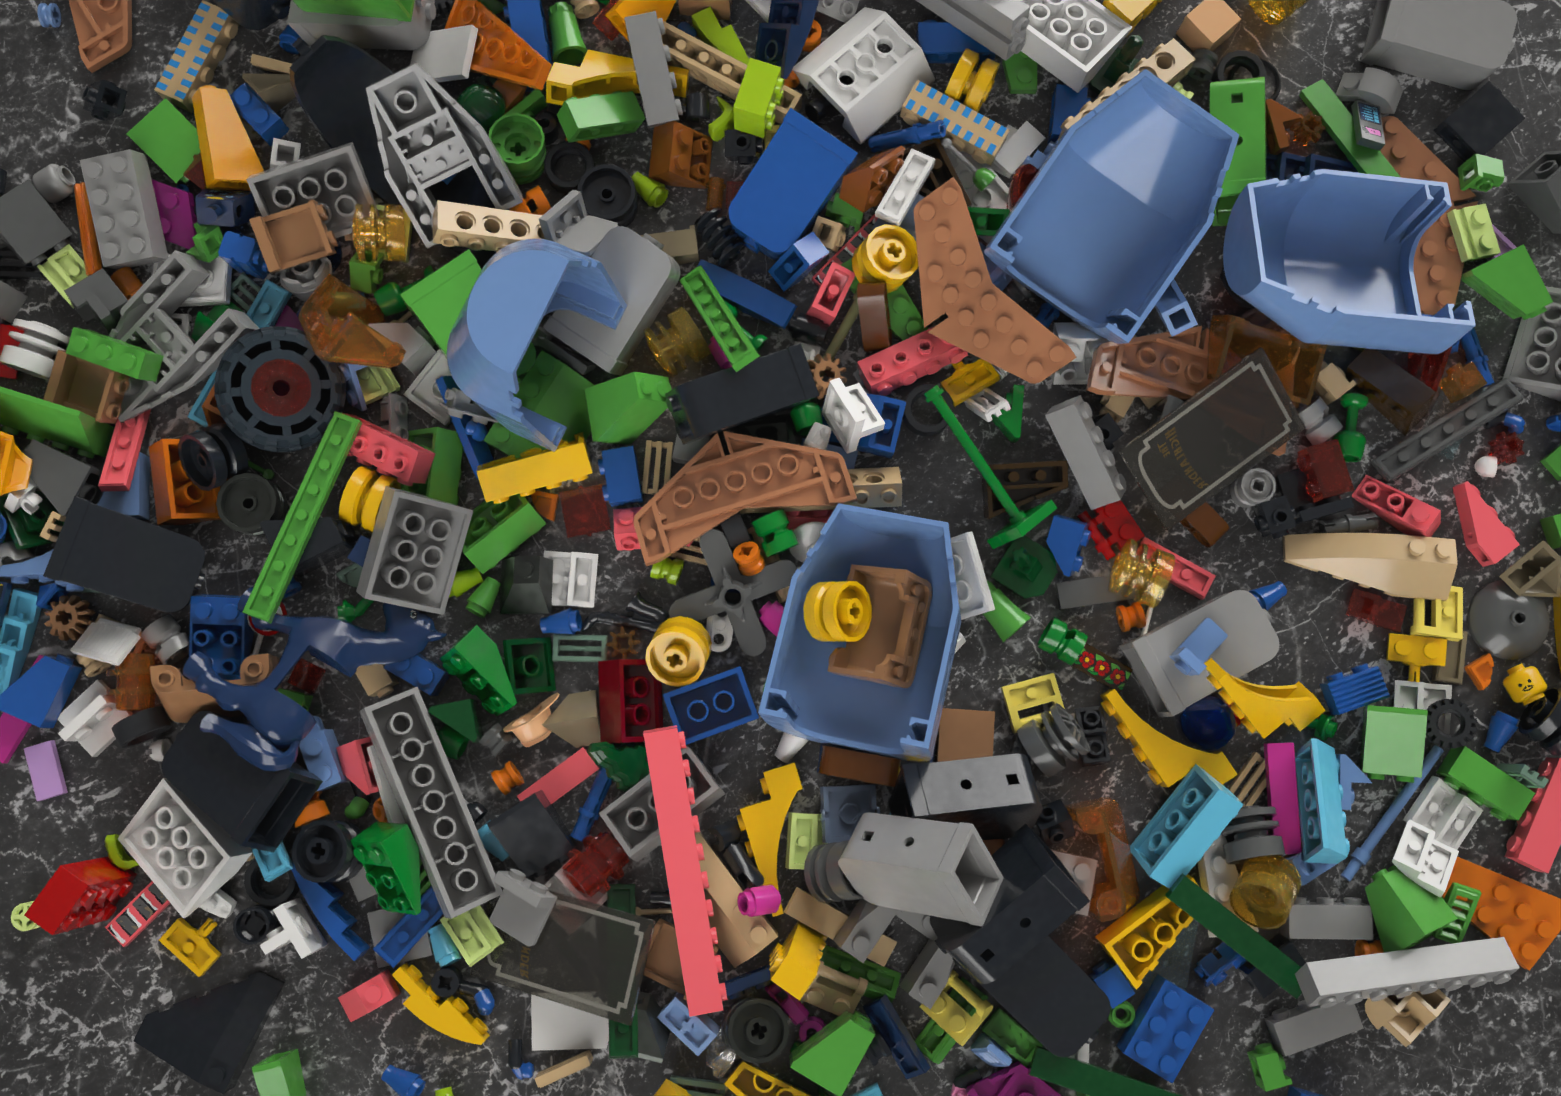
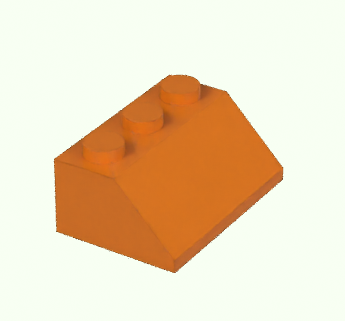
[149,439,221,525]

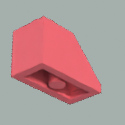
[806,262,855,326]
[336,737,379,795]
[338,969,401,1022]

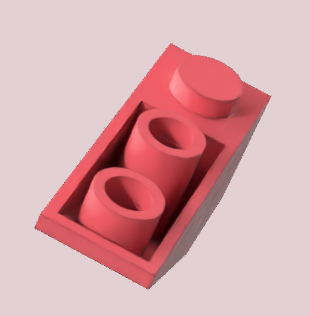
[1352,475,1441,537]
[1453,481,1520,567]

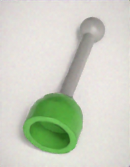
[942,138,996,192]

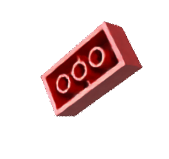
[24,856,137,935]

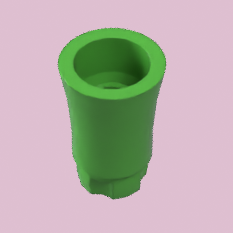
[548,2,587,65]
[982,580,1031,643]

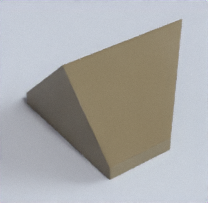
[242,73,296,113]
[1499,540,1561,597]
[542,690,600,748]

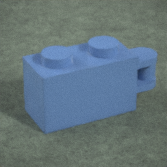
[299,716,350,792]

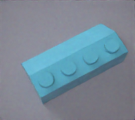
[1295,738,1350,864]
[1128,764,1243,889]

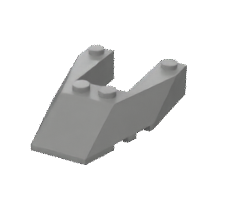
[366,63,523,249]
[109,250,260,423]
[833,899,955,1009]

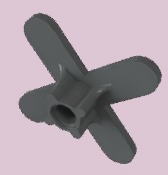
[669,528,797,656]

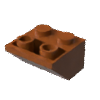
[649,121,713,189]
[839,146,905,213]

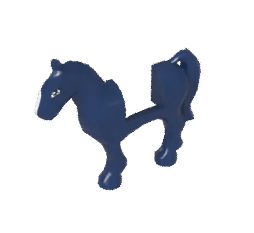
[183,587,447,771]

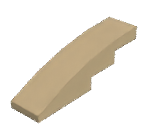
[784,887,897,967]

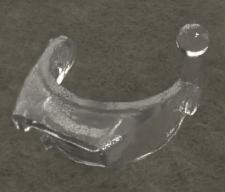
[706,1027,755,1078]

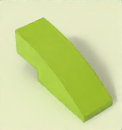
[692,7,749,65]

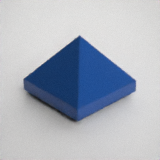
[36,583,69,610]

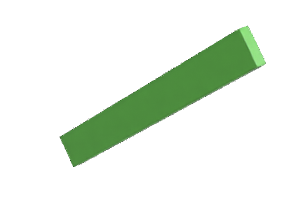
[243,411,362,624]

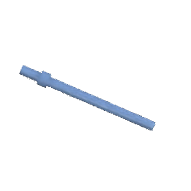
[1341,745,1444,882]

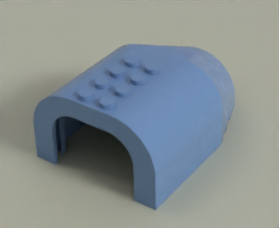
[984,69,1240,344]
[1223,169,1476,354]
[447,239,627,452]
[758,503,961,761]

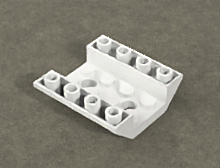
[792,7,935,145]

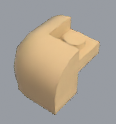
[1365,989,1451,1047]

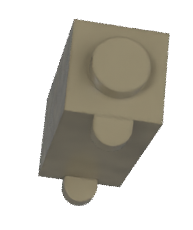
[636,225,700,264]

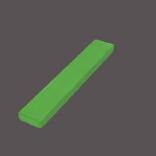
[1299,79,1400,177]
[679,265,759,372]

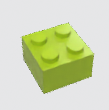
[733,58,784,138]

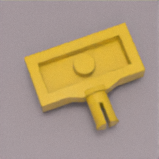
[940,359,1000,407]
[1386,633,1447,682]
[159,917,222,977]

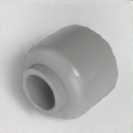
[32,164,76,203]

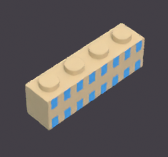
[154,0,239,113]
[900,80,1010,166]

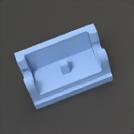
[657,992,720,1056]

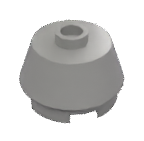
[280,257,332,302]

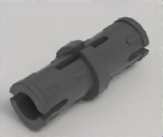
[1319,512,1378,533]

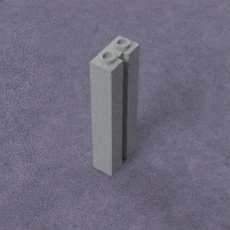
[916,0,1031,61]

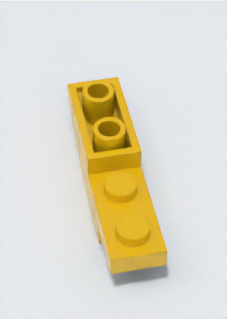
[392,963,490,1045]

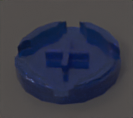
[1180,695,1237,750]

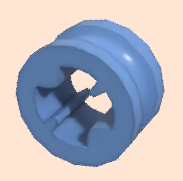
[37,3,61,28]

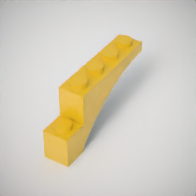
[546,50,689,106]
[1204,658,1326,739]
[1100,689,1238,788]
[736,762,803,917]

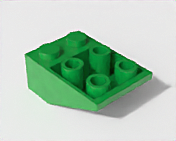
[440,625,517,716]
[350,822,421,915]

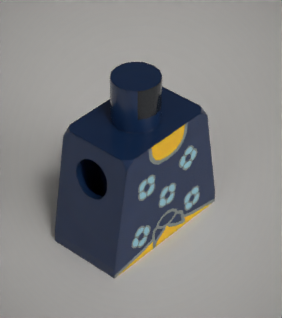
[195,188,256,227]

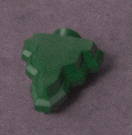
[587,742,649,793]

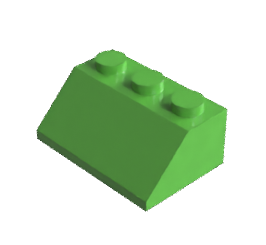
[401,427,464,505]
[462,494,547,574]

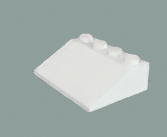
[1021,0,1132,93]
[118,778,253,918]

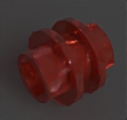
[562,832,630,897]

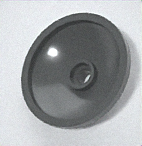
[1467,580,1550,660]

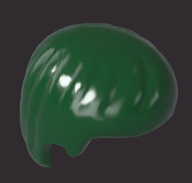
[457,84,506,136]

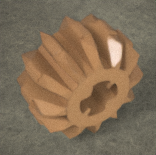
[807,354,847,399]
[44,595,96,641]

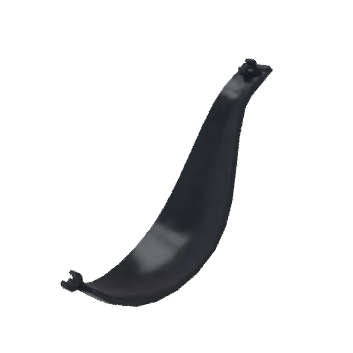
[289,35,519,269]

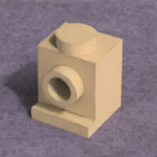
[812,216,846,252]
[1307,361,1357,405]
[1099,395,1135,423]

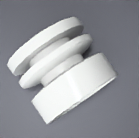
[0,319,70,381]

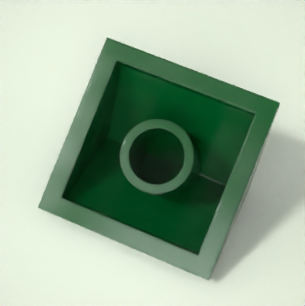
[503,637,556,696]
[428,699,484,743]

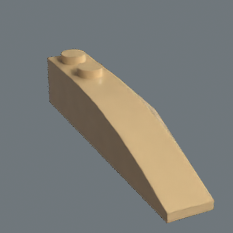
[1283,533,1458,601]
[695,832,778,968]

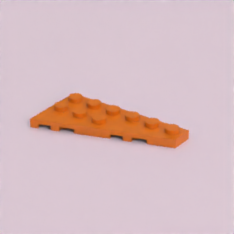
[444,0,552,90]
[1442,857,1561,971]

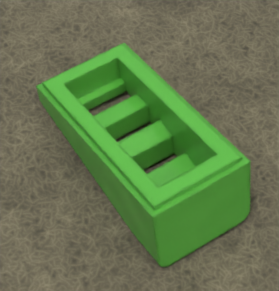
[1433,882,1481,943]

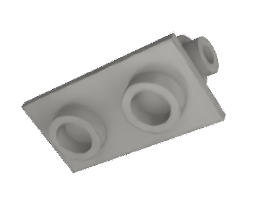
[439,388,498,425]
[380,393,409,440]

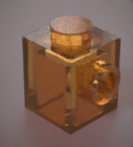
[1437,361,1487,403]

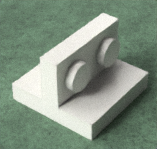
[822,378,885,454]
[58,679,133,757]
[260,898,328,959]

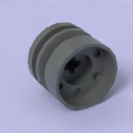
[1017,703,1090,777]
[1221,805,1286,864]
[804,840,863,903]

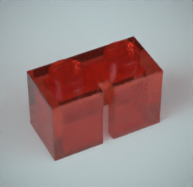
[1297,439,1354,503]

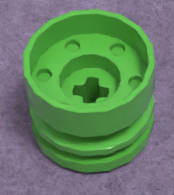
[489,113,547,185]

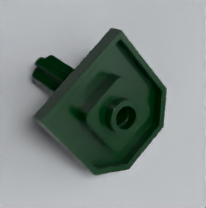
[1088,34,1144,94]
[0,491,64,550]
[990,535,1058,599]

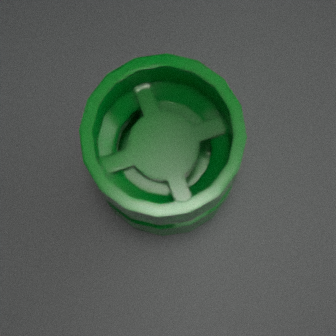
[752,509,799,558]
[1037,617,1088,666]

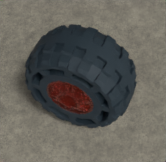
[214,326,346,452]

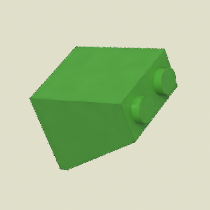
[126,98,203,184]
[1461,244,1553,320]
[585,372,672,445]
[1361,705,1428,783]
[1365,865,1458,952]
[789,1010,875,1096]

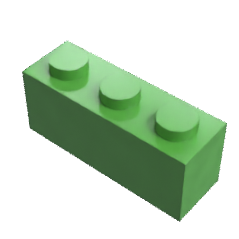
[557,91,645,143]
[66,327,164,382]
[1436,746,1535,821]

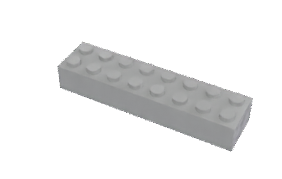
[359,687,504,919]

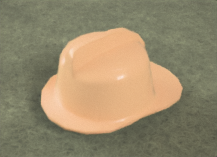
[503,693,560,747]

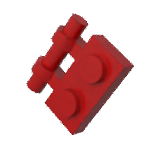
[1077,500,1145,560]

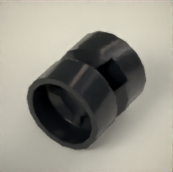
[233,904,281,945]

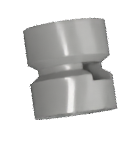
[1291,396,1343,447]
[1230,468,1276,508]
[141,615,189,665]

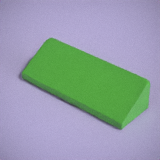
[820,945,901,1003]
[915,977,988,1065]

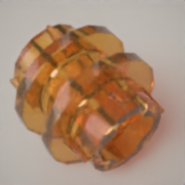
[106,654,157,711]

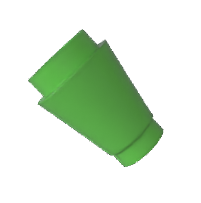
[465,576,501,618]

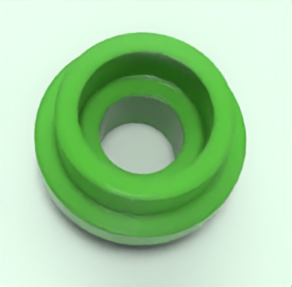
[1108,1000,1135,1028]

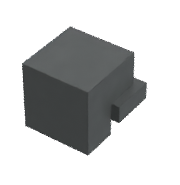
[64,268,128,335]

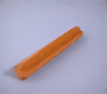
[74,182,102,276]

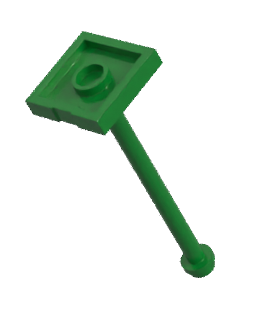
[924,385,1057,549]

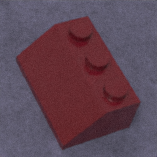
[598,659,663,743]

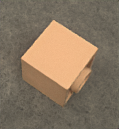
[1176,0,1241,52]

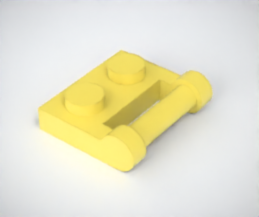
[1410,586,1463,642]
[1000,673,1065,734]
[920,970,993,1046]

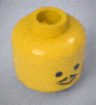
[1502,663,1548,706]

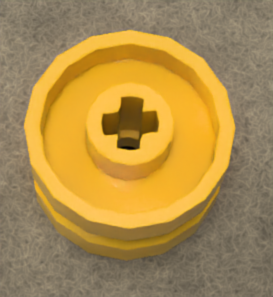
[944,48,1000,112]
[852,224,918,294]
[339,466,401,533]
[803,581,872,642]
[645,616,712,687]

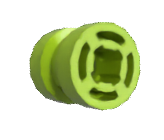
[650,557,685,586]

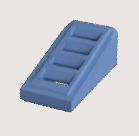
[970,1032,1012,1067]

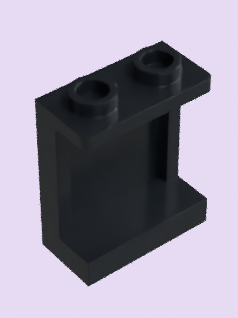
[1433,81,1525,163]

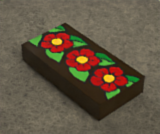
[1071,643,1133,693]

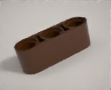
[857,282,892,352]
[1156,474,1230,548]
[818,746,901,787]

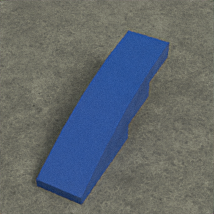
[697,259,797,330]
[291,863,370,961]

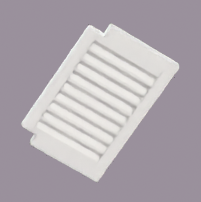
[70,618,141,666]

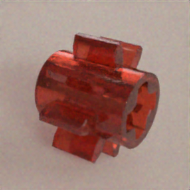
[1488,431,1525,465]

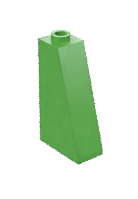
[252,1049,307,1096]

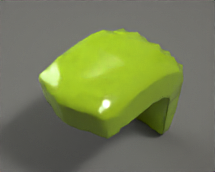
[708,96,734,142]
[104,834,139,870]

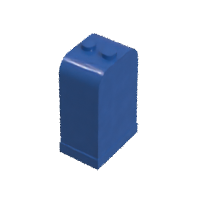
[728,108,858,261]

